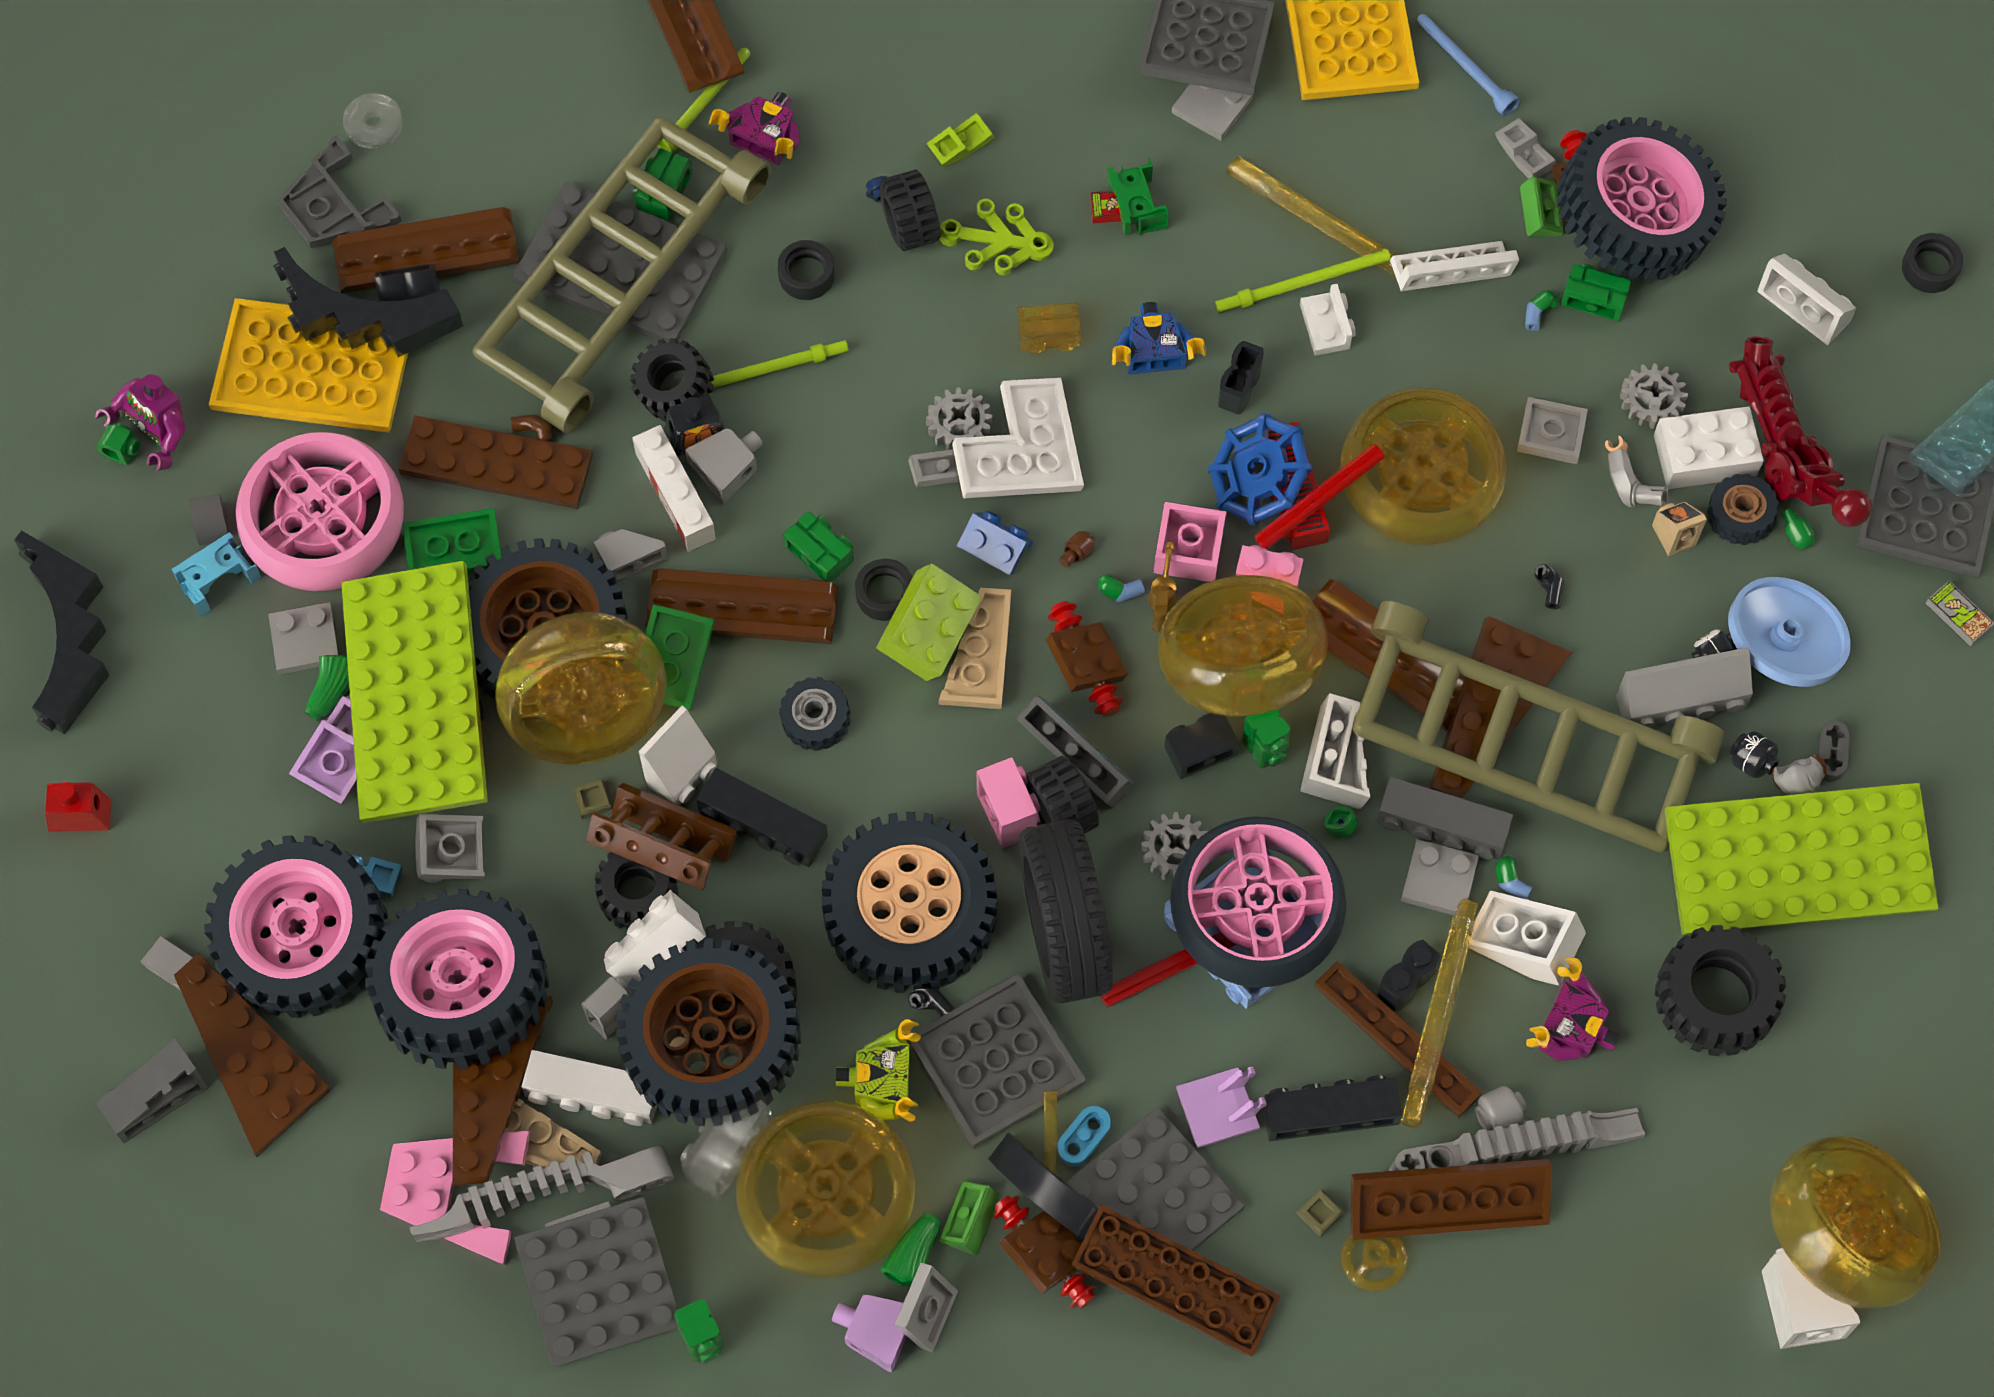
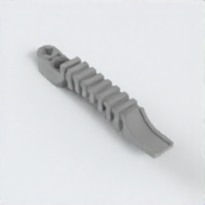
[1388,1107,1646,1171]
[409,1146,674,1242]

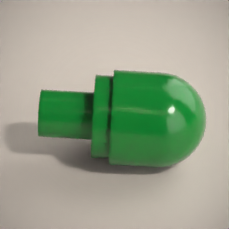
[1782,508,1815,549]

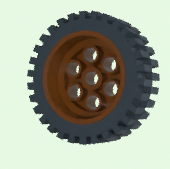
[468,538,629,713]
[616,938,801,1126]

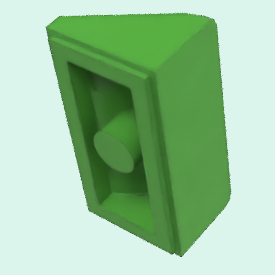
[1520,176,1564,237]
[939,1181,1000,1255]

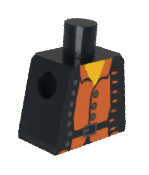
[664,395,725,457]

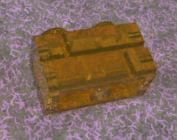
[1017,302,1081,354]

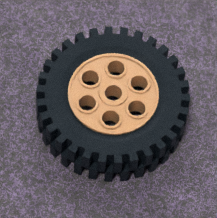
[821,812,997,993]

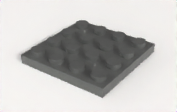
[1138,0,1275,96]
[1855,435,1994,578]
[907,973,1086,1149]
[1066,1107,1245,1251]
[514,1196,678,1368]

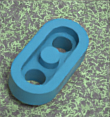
[1057,1106,1111,1167]

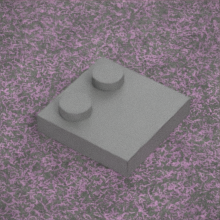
[1172,84,1253,141]
[1517,397,1588,464]
[268,602,339,675]
[1401,839,1479,918]
[894,1263,958,1352]

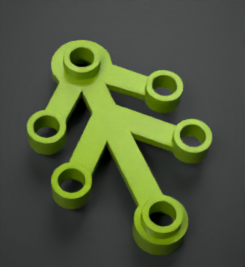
[939,198,1054,276]

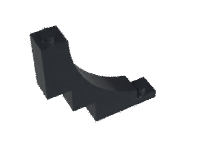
[14,530,109,735]

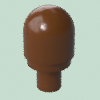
[1059,531,1095,568]

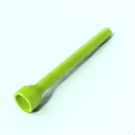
[657,48,750,153]

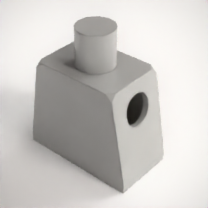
[685,429,763,504]

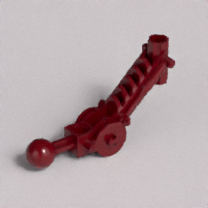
[1729,336,1872,527]

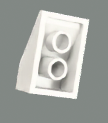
[639,706,717,805]
[1464,890,1586,986]

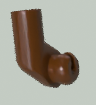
[511,415,554,441]

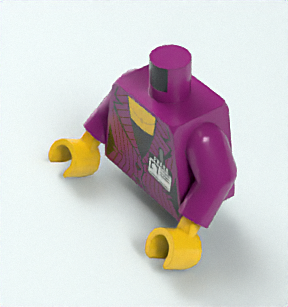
[709,92,800,166]
[1526,958,1620,1061]

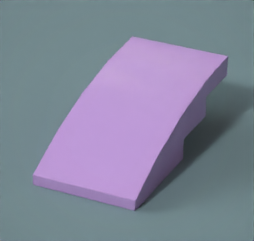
[289,693,357,805]

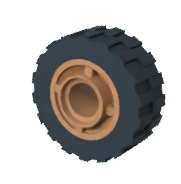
[1707,474,1779,545]

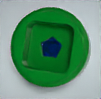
[1324,806,1358,838]

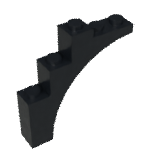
[273,247,463,357]

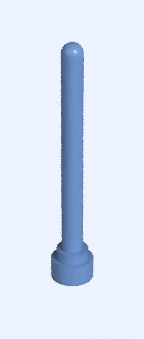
[1417,14,1520,117]

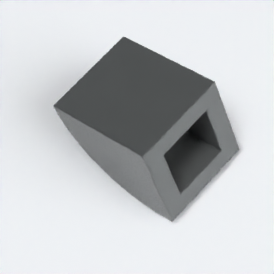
[188,494,229,546]

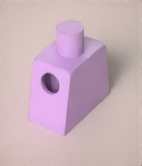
[832,1295,907,1373]

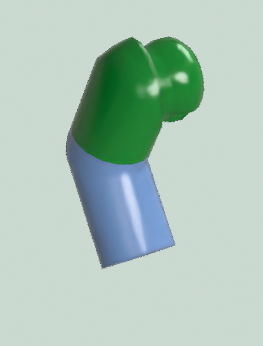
[1525,290,1559,331]
[1098,574,1145,602]
[1495,856,1533,900]

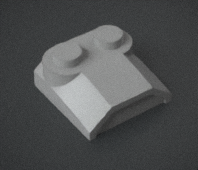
[415,814,485,884]

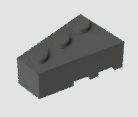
[97,1038,208,1143]

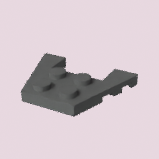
[277,135,402,248]

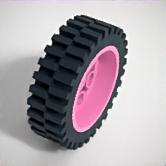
[1556,117,1727,281]

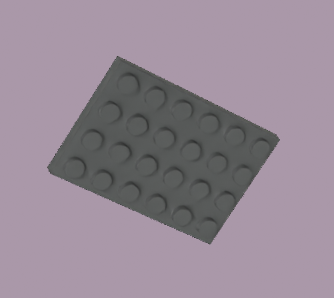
[512,181,727,343]

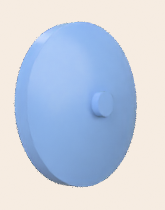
[1728,577,1851,687]

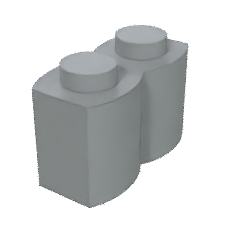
[581,977,631,1039]

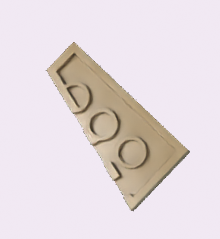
[939,588,1011,709]
[504,1098,602,1185]

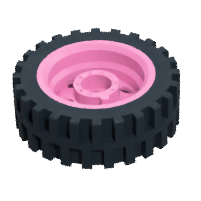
[204,835,388,1018]
[365,889,549,1069]

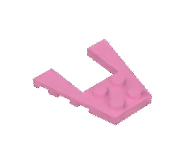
[380,1131,531,1265]

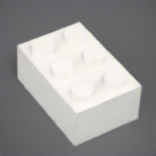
[1654,406,1764,489]

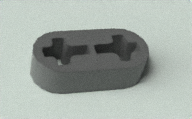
[1817,721,1850,782]

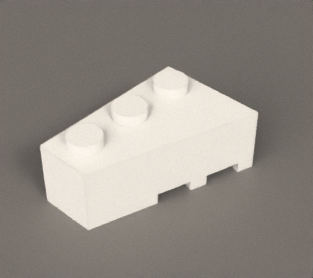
[1300,693,1370,809]
[604,890,706,984]

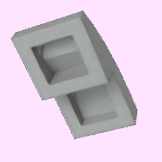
[1495,118,1556,179]

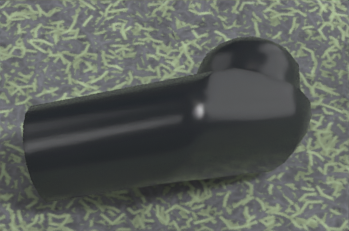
[1534,564,1564,610]
[908,988,956,1017]

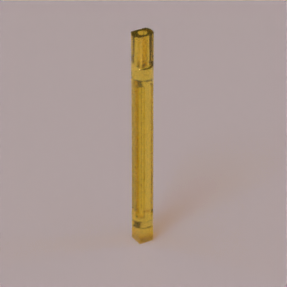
[1226,156,1411,277]
[1401,898,1478,1128]

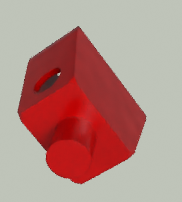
[45,782,111,832]

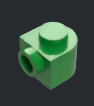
[96,423,141,465]

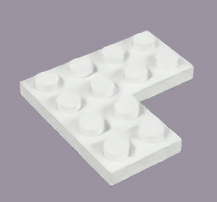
[952,378,1084,498]

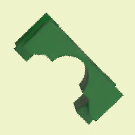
[1107,157,1169,236]

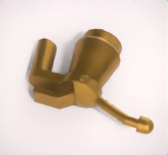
[1148,541,1177,632]

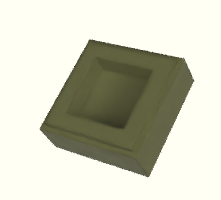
[572,778,612,819]
[1296,1189,1344,1237]

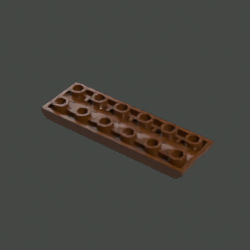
[647,0,744,93]
[333,207,519,294]
[645,568,838,644]
[1293,579,1465,732]
[1071,1204,1281,1357]

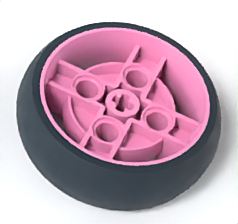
[1170,817,1346,988]

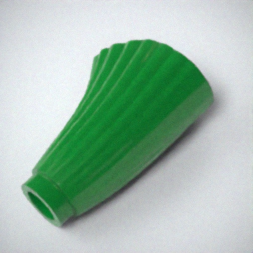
[304,654,350,722]
[880,1212,941,1287]

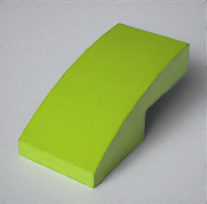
[926,113,995,167]

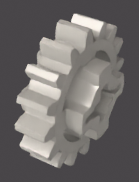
[1619,363,1688,429]
[926,387,992,450]
[1141,812,1208,880]

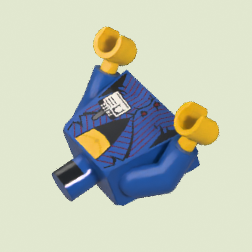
[1112,302,1206,375]

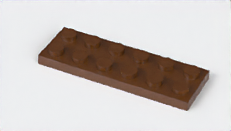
[398,415,593,509]
[1351,1159,1552,1240]

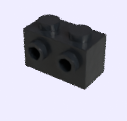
[1164,712,1240,779]

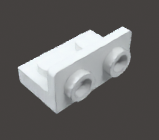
[1300,284,1356,356]

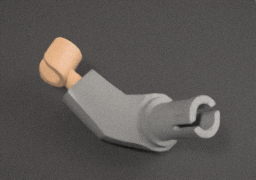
[1605,436,1668,508]

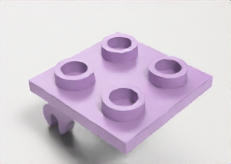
[1176,1067,1267,1149]

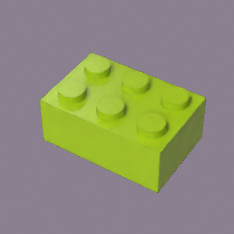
[876,563,982,681]

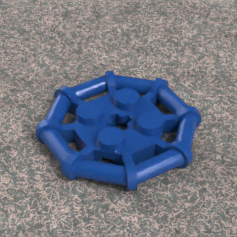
[1208,413,1313,525]

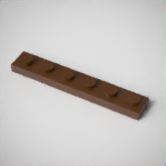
[1314,961,1482,1119]

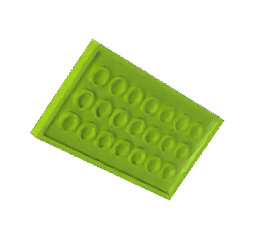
[341,561,488,823]
[1664,783,1938,935]

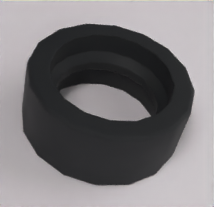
[1902,233,1963,293]
[778,240,835,300]
[855,558,913,621]

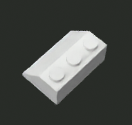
[1757,254,1856,345]

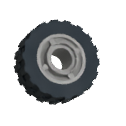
[779,677,851,751]

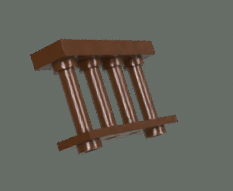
[586,783,738,890]

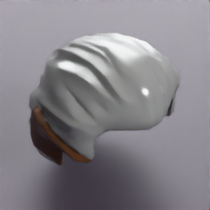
[1772,754,1827,795]

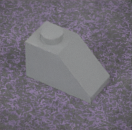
[594,529,668,583]

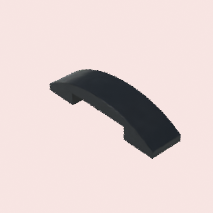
[988,1133,1099,1240]

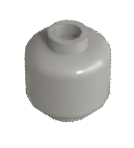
[1475,1086,1527,1131]

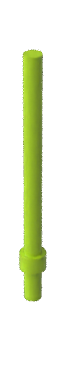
[1215,249,1391,313]
[670,340,849,389]

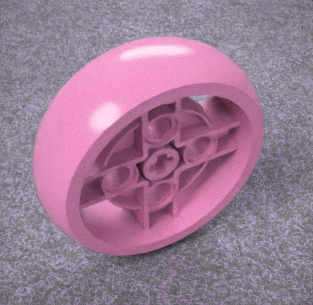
[236,432,404,591]

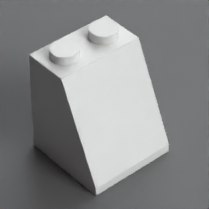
[1762,1246,1860,1349]

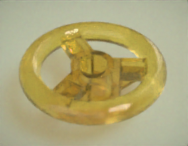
[1341,1234,1407,1291]

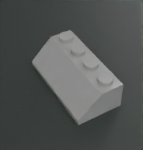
[1616,647,1753,728]

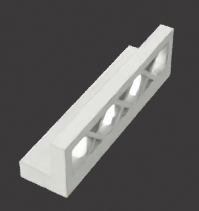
[1390,241,1520,291]

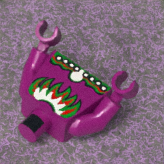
[95,374,186,471]

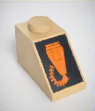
[1652,502,1707,556]

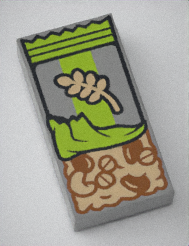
[1925,581,1994,646]

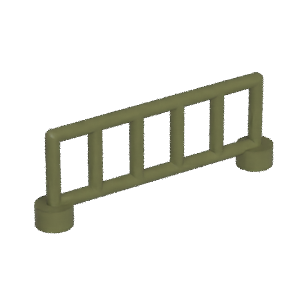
[473,117,772,434]
[1353,601,1725,853]

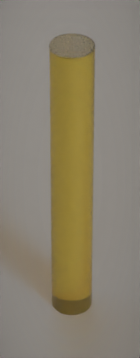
[1044,1091,1057,1175]

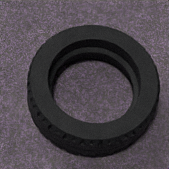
[1019,819,1113,1004]

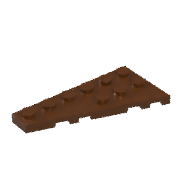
[1429,616,1572,799]
[174,953,331,1157]
[452,996,553,1186]

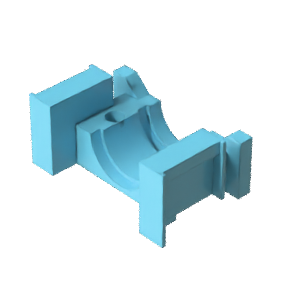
[171,532,262,617]

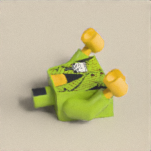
[836,1019,921,1122]

